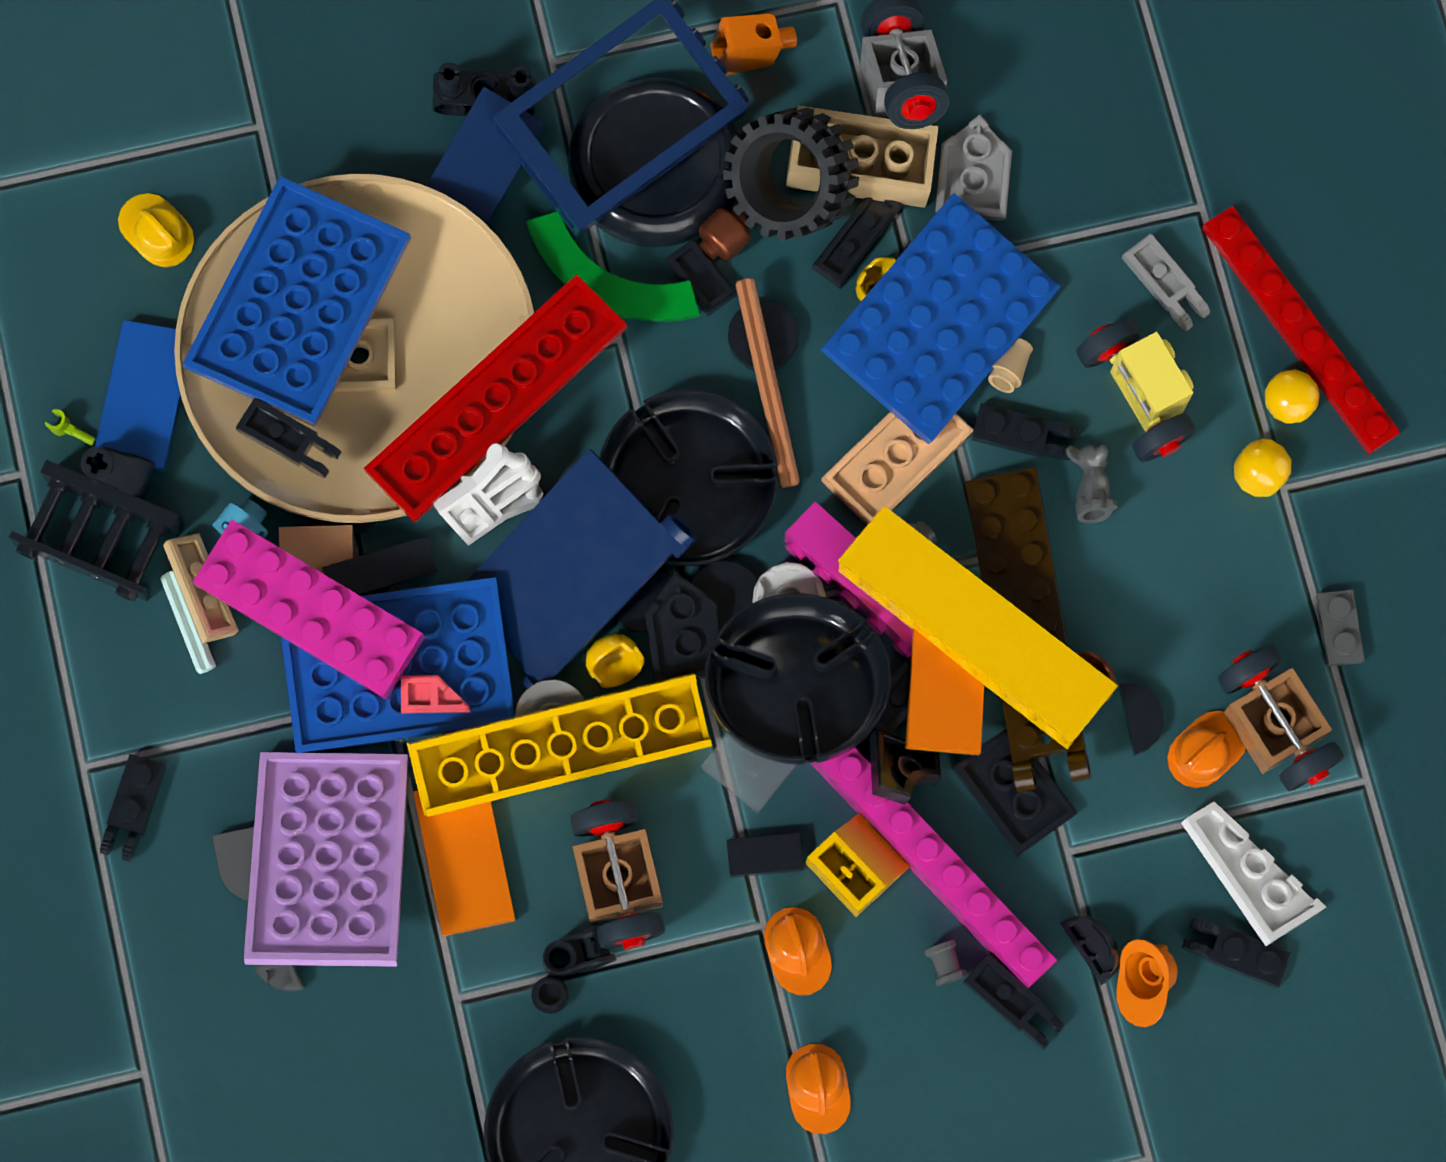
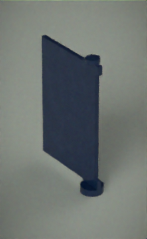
[467,449,697,689]

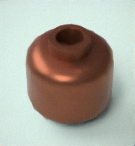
[699,207,751,260]

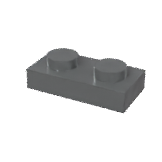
[1315,590,1365,667]

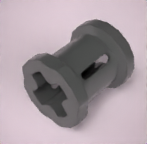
[924,940,968,987]

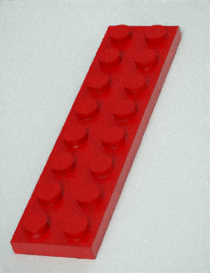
[363,274,627,523]

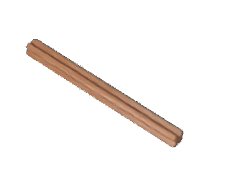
[736,278,800,488]

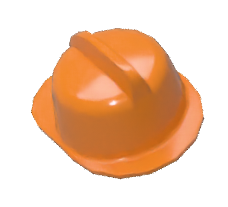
[1167,711,1246,788]
[764,907,832,996]
[1116,939,1178,1027]
[786,1044,850,1134]

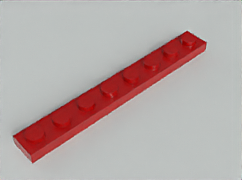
[1202,206,1400,455]

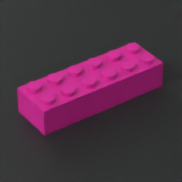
[192,519,425,700]

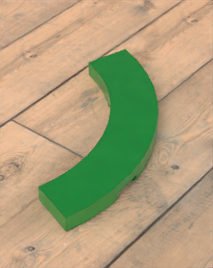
[526,212,701,322]

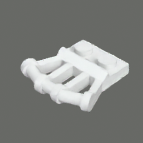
[434,444,544,546]

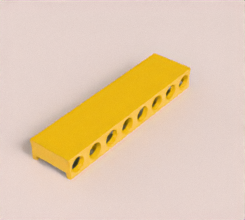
[838,506,1118,749]
[407,673,712,817]

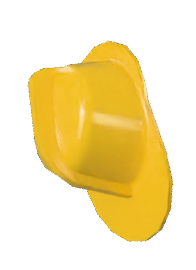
[118,193,194,267]

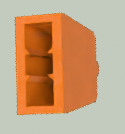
[710,14,797,76]

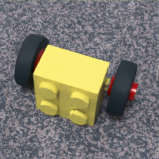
[1076,319,1196,462]

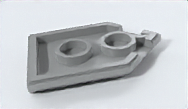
[935,115,1012,221]

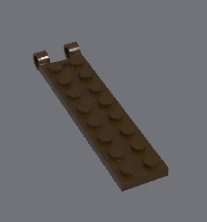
[965,467,1091,793]

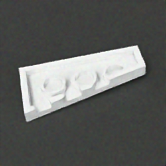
[1181,802,1326,946]

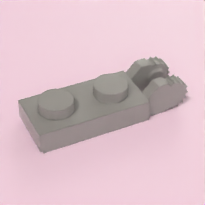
[1122,234,1210,331]

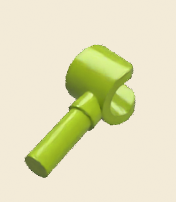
[45,409,97,446]

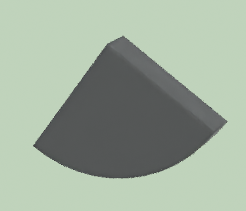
[254,965,304,991]

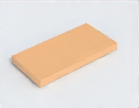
[821,412,974,525]

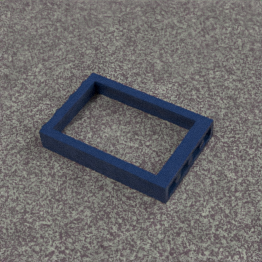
[491,0,749,238]

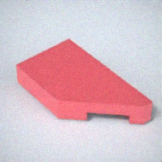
[401,675,470,714]

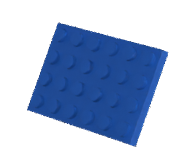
[183,176,411,427]
[820,193,1061,444]
[281,577,515,753]

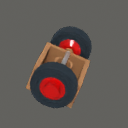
[1217,644,1344,791]
[570,799,665,950]

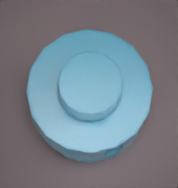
[213,499,268,538]

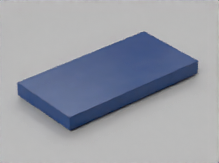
[94,320,182,472]

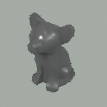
[1066,444,1118,524]

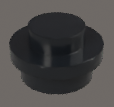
[531,976,569,1014]

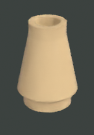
[988,338,1033,393]

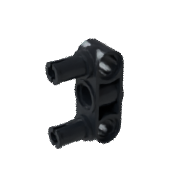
[432,62,535,116]

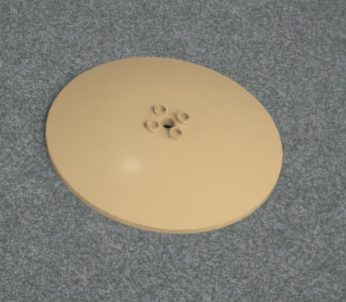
[174,174,534,523]

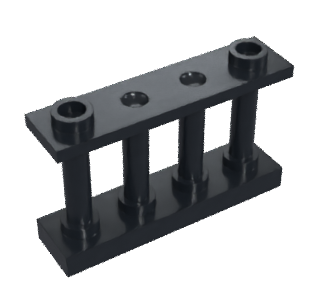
[9,460,184,602]

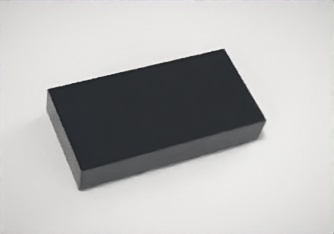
[665,238,736,316]
[726,833,804,878]

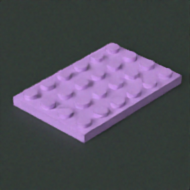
[244,752,409,967]

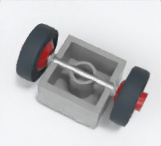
[860,0,949,129]

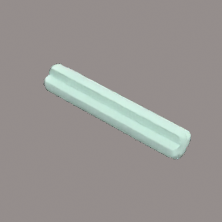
[161,571,216,674]

